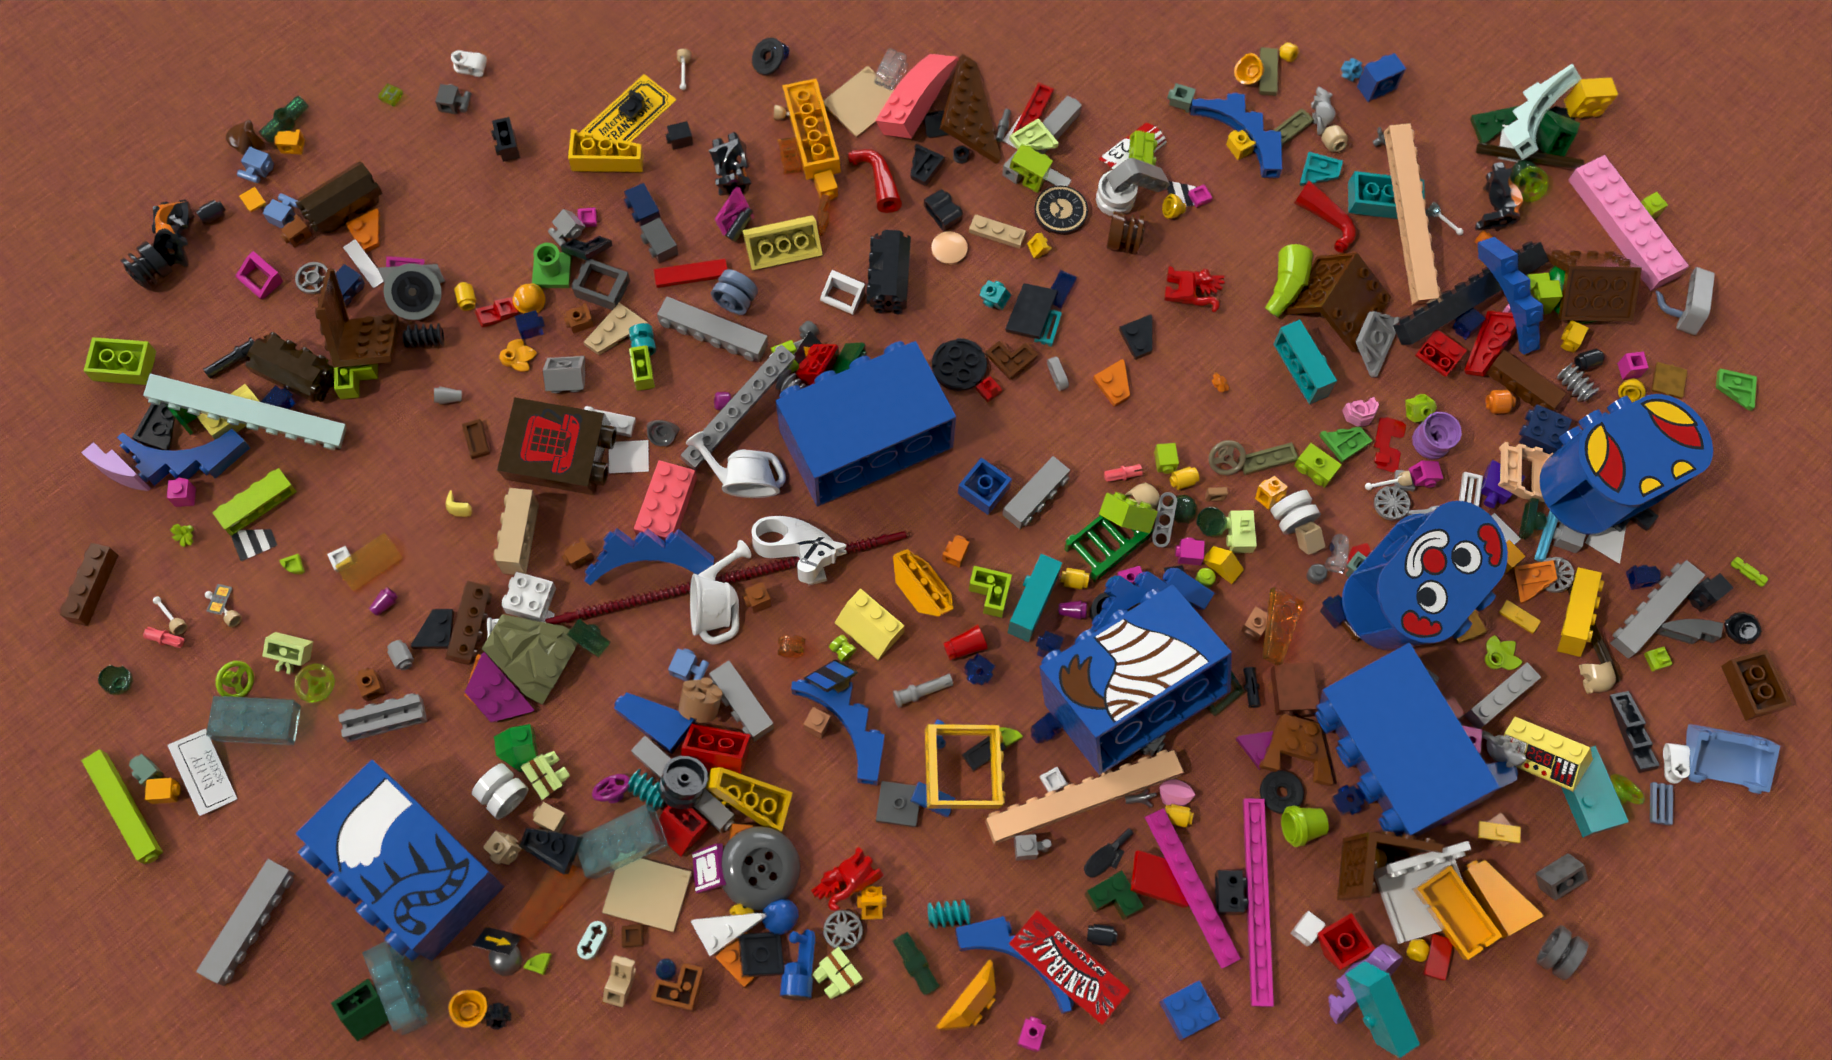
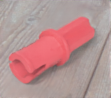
[1104,464,1143,482]
[143,627,184,648]

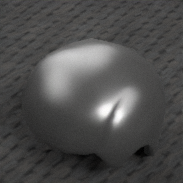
[488,946,522,976]

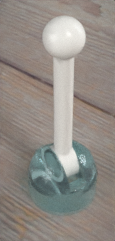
[1425,201,1463,235]

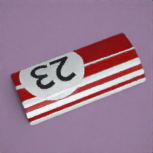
[1099,122,1167,169]

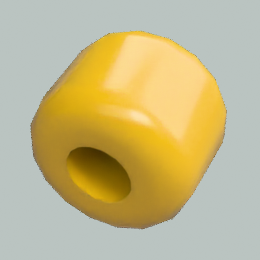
[1279,43,1299,62]
[1406,939,1430,962]

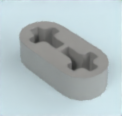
[1047,357,1069,391]

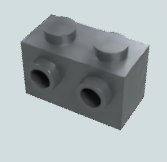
[1535,853,1588,901]

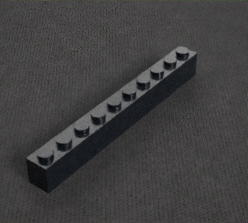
[1393,241,1549,345]

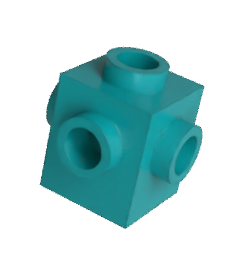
[979,280,1011,311]

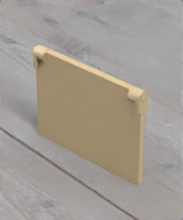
[823,66,893,138]
[602,853,692,932]

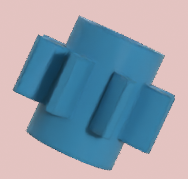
[1341,58,1363,81]

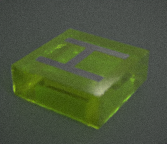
[378,83,404,107]

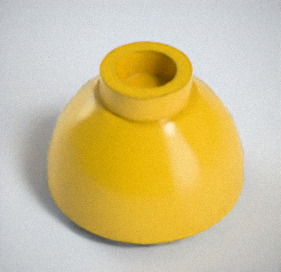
[1162,194,1186,219]
[1618,378,1646,403]

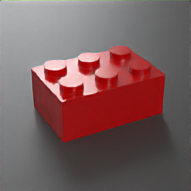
[681,724,750,774]

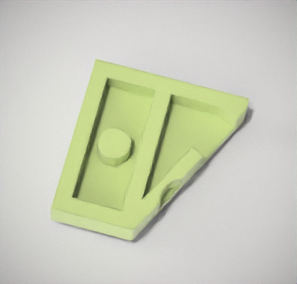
[1009,119,1058,150]

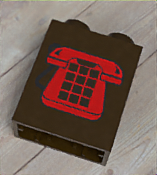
[497,397,617,495]

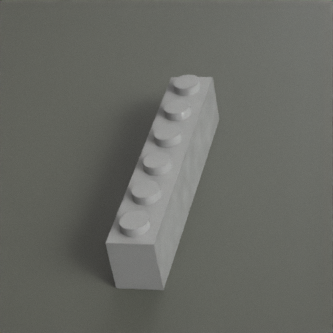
[657,297,768,362]
[1610,560,1705,659]
[196,859,295,986]

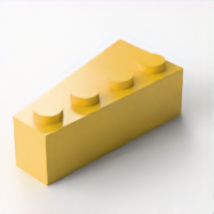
[568,129,644,172]
[1557,567,1604,657]
[705,767,793,832]

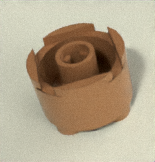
[678,677,722,723]

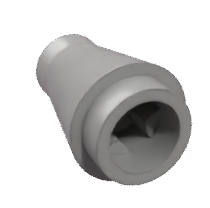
[434,386,462,405]

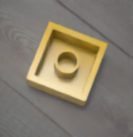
[1564,77,1618,118]

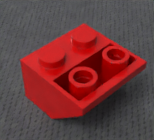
[1415,330,1467,377]
[795,344,839,386]
[652,805,709,857]

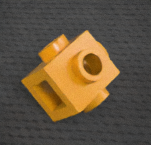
[1255,476,1288,510]
[857,886,886,919]

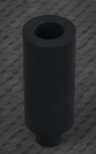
[725,207,753,243]

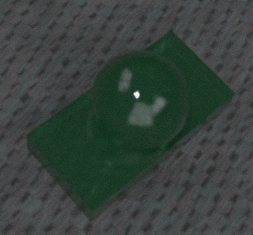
[1519,498,1548,540]
[566,619,611,658]

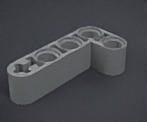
[1107,158,1170,193]
[1676,267,1715,335]

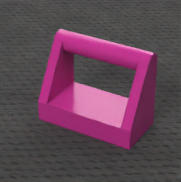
[236,251,284,300]

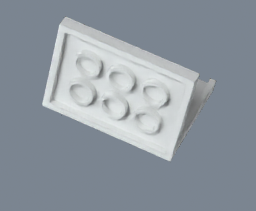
[1374,841,1471,944]

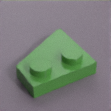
[1716,369,1757,411]
[1319,427,1372,463]

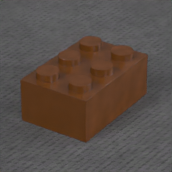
[1721,650,1792,721]

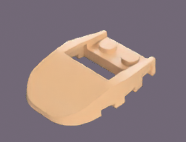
[1498,442,1554,502]

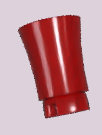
[943,624,988,661]

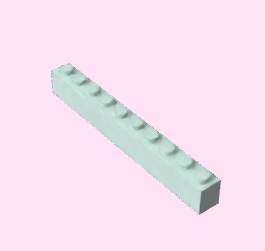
[143,374,347,450]

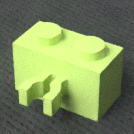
[1225,510,1257,553]
[262,632,313,674]

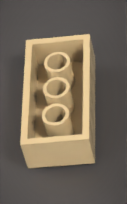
[494,488,539,575]

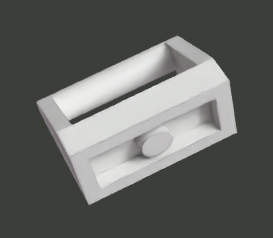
[820,270,865,315]

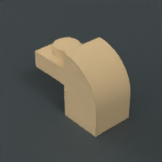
[603,955,636,1007]

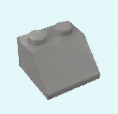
[543,356,585,393]

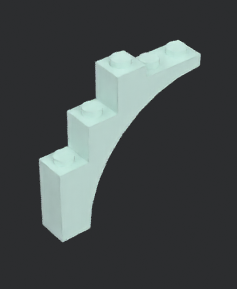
[1503,64,1582,160]

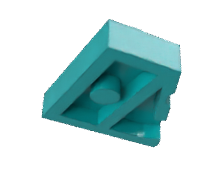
[1299,152,1343,186]

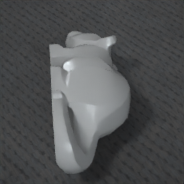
[1311,87,1335,135]
[1482,731,1526,768]

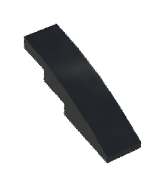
[1609,691,1660,773]

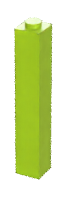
[81,749,163,864]

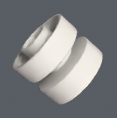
[472,764,528,819]

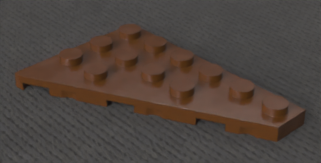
[940,54,1001,164]

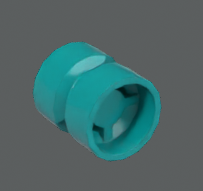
[629,323,656,356]

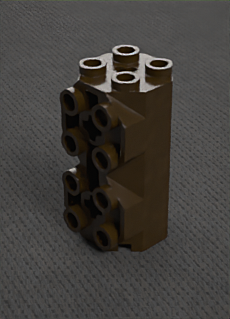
[295,161,383,233]
[245,332,334,402]

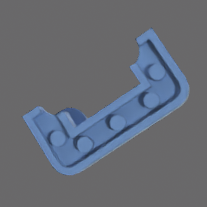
[1686,724,1780,794]

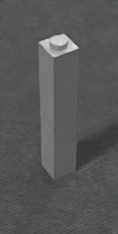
[1002,96,1082,184]
[631,736,735,834]

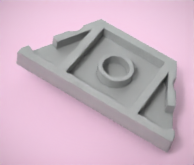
[1356,311,1400,377]

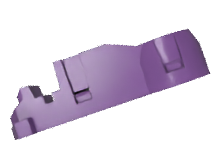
[1329,944,1403,1024]

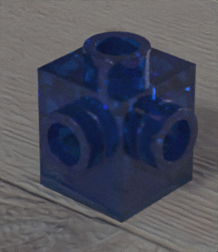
[964,653,995,686]
[1331,784,1365,816]

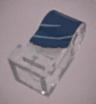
[1324,534,1349,573]

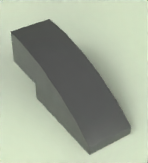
[1654,619,1723,645]

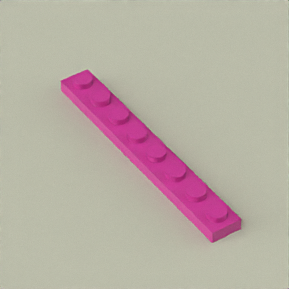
[1145,808,1241,969]

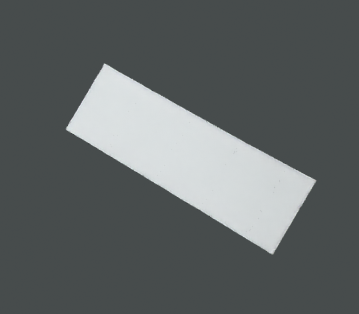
[343,239,384,288]

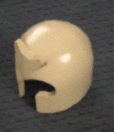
[1125,482,1160,510]
[1579,661,1616,694]

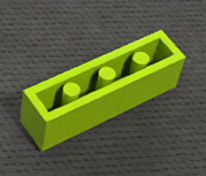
[212,468,297,536]

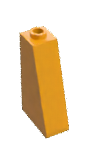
[1462,860,1543,939]

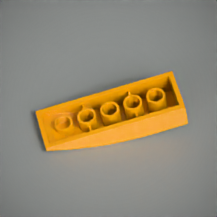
[782,78,841,180]

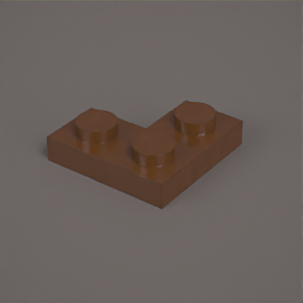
[985,341,1038,380]

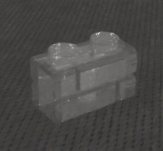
[874,48,908,91]

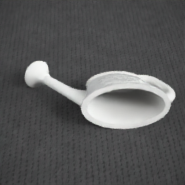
[686,431,786,498]
[690,540,751,645]

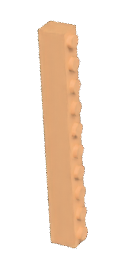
[1384,123,1440,305]
[985,750,1183,845]

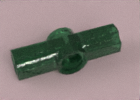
[259,96,309,143]
[892,932,940,997]

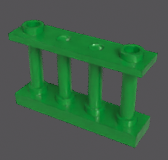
[1064,515,1154,582]

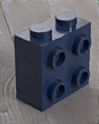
[1518,404,1572,454]

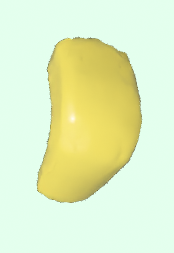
[445,490,472,517]

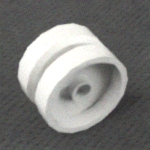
[1096,170,1138,216]
[1270,490,1321,535]

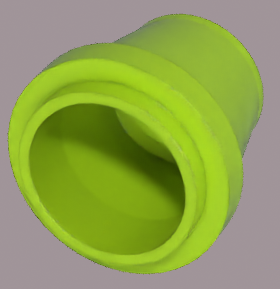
[1281,805,1329,847]

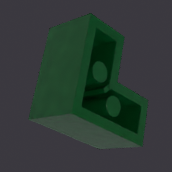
[1084,870,1144,920]

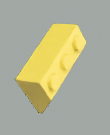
[198,384,260,439]
[835,588,904,660]

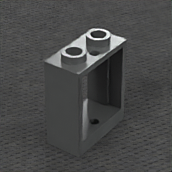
[572,259,630,310]

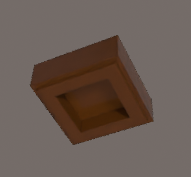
[622,925,644,948]

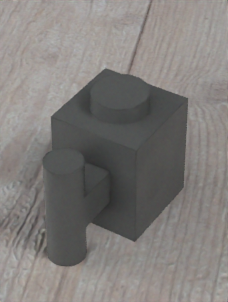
[435,84,472,114]

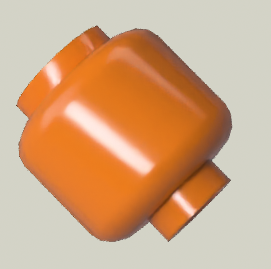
[1485,390,1516,414]

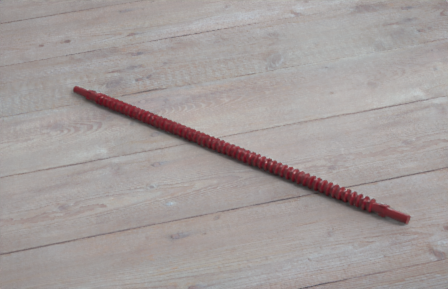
[545,531,907,625]

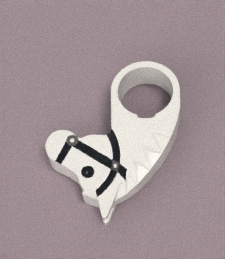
[752,516,846,583]

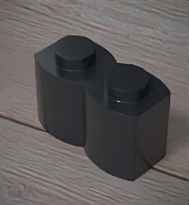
[923,189,963,232]

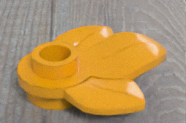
[499,339,537,372]

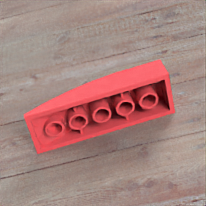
[875,54,959,138]

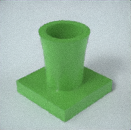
[532,243,572,288]

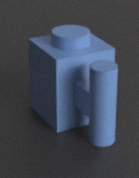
[237,147,274,184]
[263,193,298,228]
[668,649,709,681]

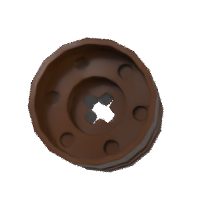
[1107,211,1145,254]

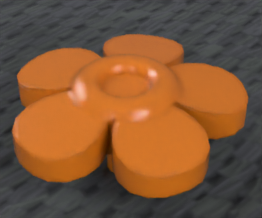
[1212,373,1229,393]

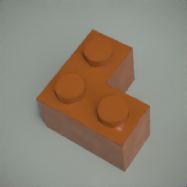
[651,963,705,1013]

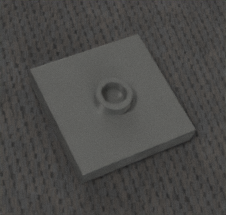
[876,781,919,828]

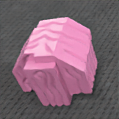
[1342,397,1379,427]

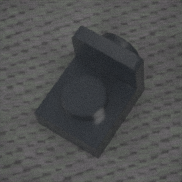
[618,89,646,122]

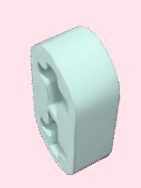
[577,921,608,960]

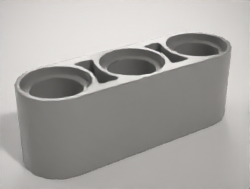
[1153,492,1177,548]

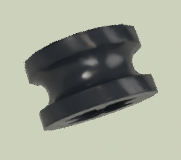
[953,146,969,164]

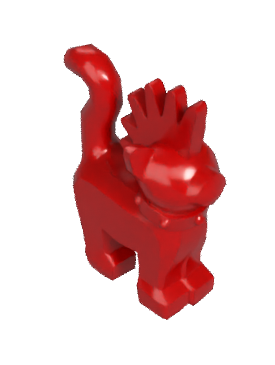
[1164,266,1225,312]
[811,846,884,911]

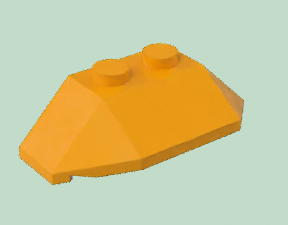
[893,549,954,616]
[936,959,996,1031]

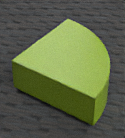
[279,554,305,574]
[999,727,1023,748]
[523,953,552,975]

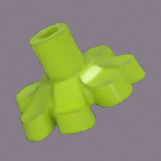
[170,524,194,547]

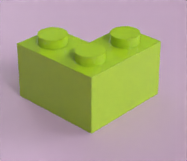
[1009,144,1053,193]
[1527,273,1563,314]
[334,363,378,399]
[1099,492,1158,533]
[969,566,1012,618]

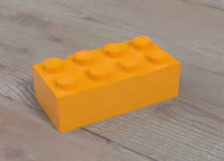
[1413,865,1502,960]

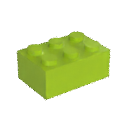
[84,337,157,385]

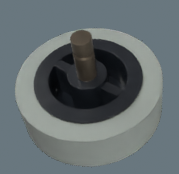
[384,264,441,320]

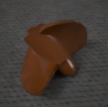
[226,120,265,155]

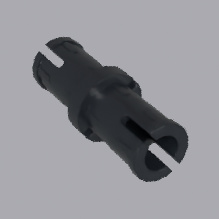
[1243,667,1261,708]

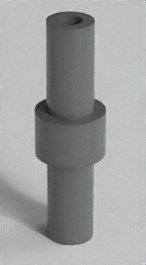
[996,109,1011,142]

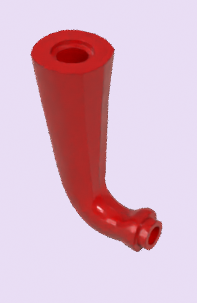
[848,149,902,213]
[1294,181,1356,253]

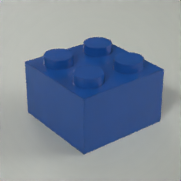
[1357,53,1406,102]
[958,457,1012,515]
[1159,980,1220,1041]

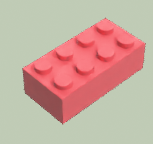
[634,460,697,542]

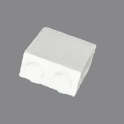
[502,572,556,622]

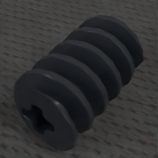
[403,323,445,349]

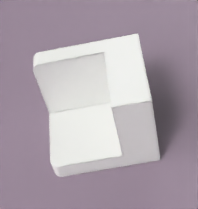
[1290,911,1325,946]

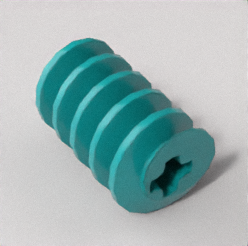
[627,769,666,811]
[927,899,971,929]

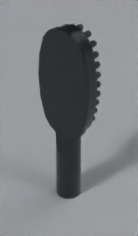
[1084,828,1134,878]

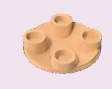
[931,231,967,265]

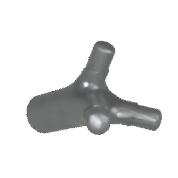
[1125,789,1157,808]

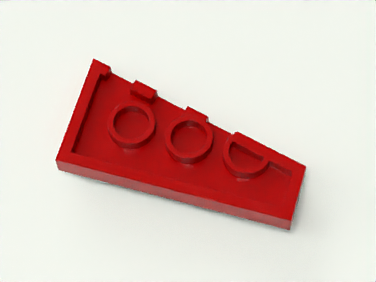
[1464,311,1517,376]

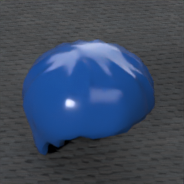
[762,899,799,935]

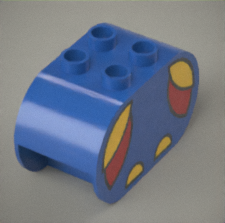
[1540,394,1713,535]

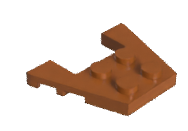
[1259,714,1333,786]

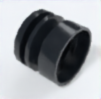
[120,241,173,290]

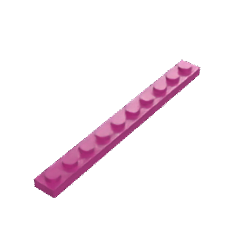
[1243,798,1274,1007]

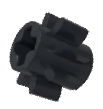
[484,1002,511,1030]

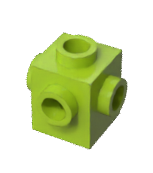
[1405,394,1437,423]

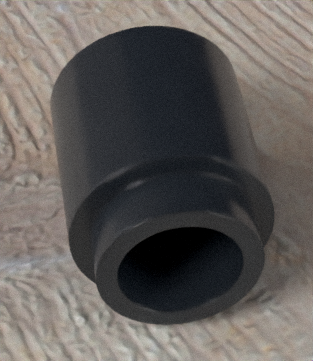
[196,199,225,224]
[1574,348,1604,371]
[1087,923,1117,947]

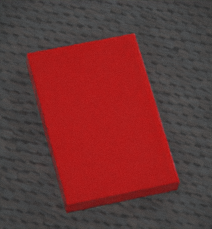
[1131,850,1188,908]

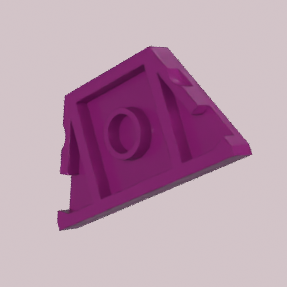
[465,652,534,723]

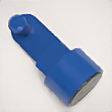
[780,929,815,1001]

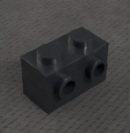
[491,117,520,162]
[1687,573,1734,612]
[1214,870,1247,915]

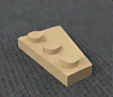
[584,303,648,355]

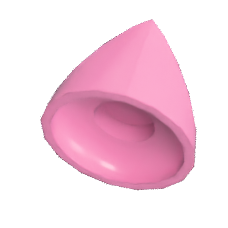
[1160,779,1195,806]

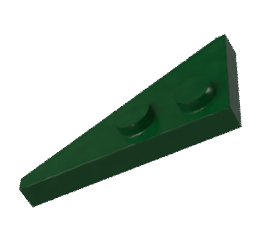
[1470,105,1521,144]

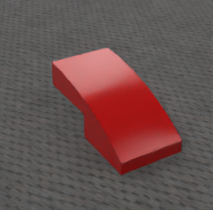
[475,297,518,328]

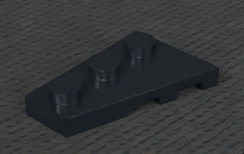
[132,403,175,450]
[519,828,583,875]

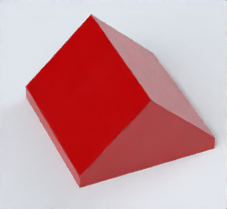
[1317,913,1375,970]

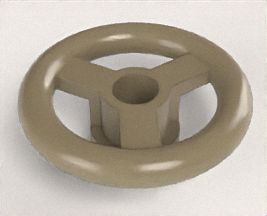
[1209,440,1246,475]

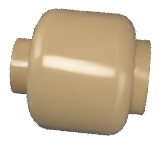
[1321,125,1348,152]

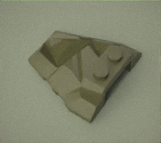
[482,614,581,705]

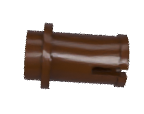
[1340,619,1361,642]

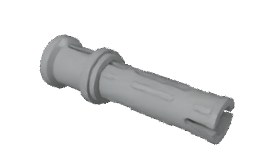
[893,674,953,708]

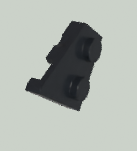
[910,144,945,186]
[1119,314,1152,360]
[411,609,454,649]

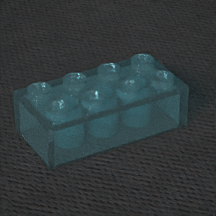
[206,696,301,745]
[577,804,668,879]
[362,941,428,1035]

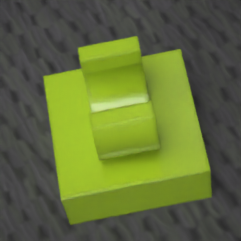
[1644,647,1673,672]

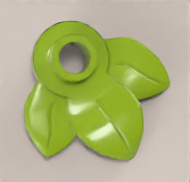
[1485,635,1522,670]

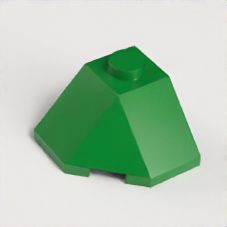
[494,724,538,772]

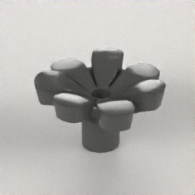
[1372,127,1386,147]

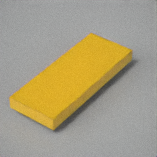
[1499,600,1541,634]
[1478,821,1521,844]

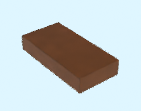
[462,419,490,459]

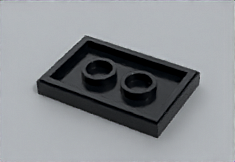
[1005,283,1058,339]

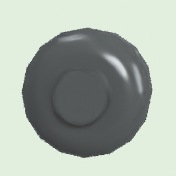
[799,320,819,339]
[1306,564,1327,585]

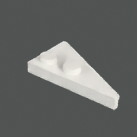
[691,913,766,956]

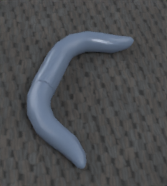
[1656,291,1684,318]

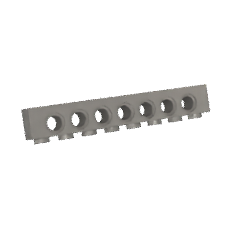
[681,344,795,471]

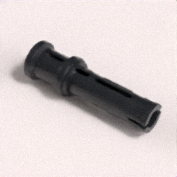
[203,337,255,379]

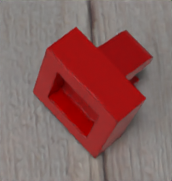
[976,376,1002,403]

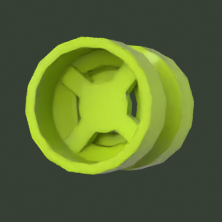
[829,634,856,662]

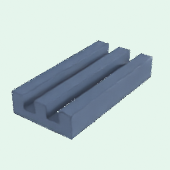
[1650,782,1673,826]

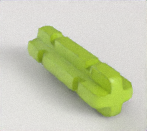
[1730,557,1768,587]

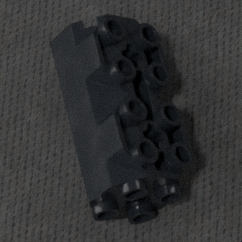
[867,230,911,314]

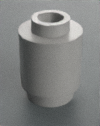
[387,640,414,671]

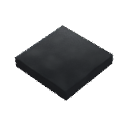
[738,933,784,978]

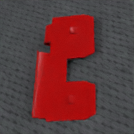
[1374,417,1406,473]

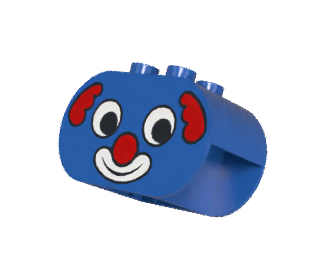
[1342,501,1508,651]

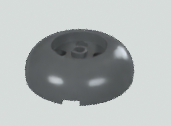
[722,827,800,910]

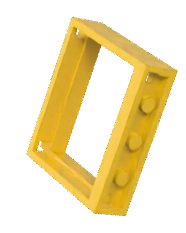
[925,724,1006,809]

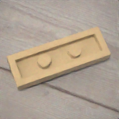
[969,214,1026,249]

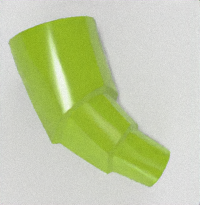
[1265,244,1313,318]

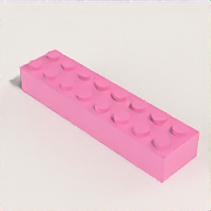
[1568,155,1689,291]

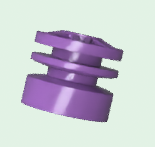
[1412,412,1462,459]

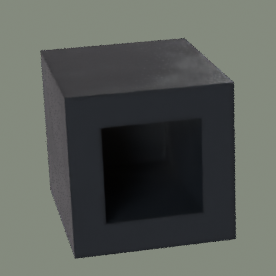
[665,121,693,150]

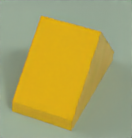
[1203,546,1244,584]

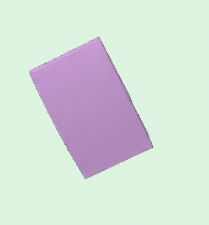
[81,442,151,491]

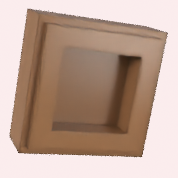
[1205,487,1228,502]

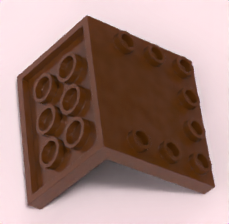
[1546,250,1642,322]
[1284,252,1391,352]
[315,269,399,368]
[1337,831,1443,901]

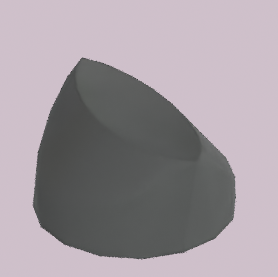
[646,420,680,446]

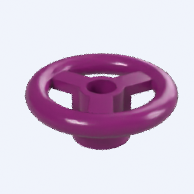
[592,774,630,803]

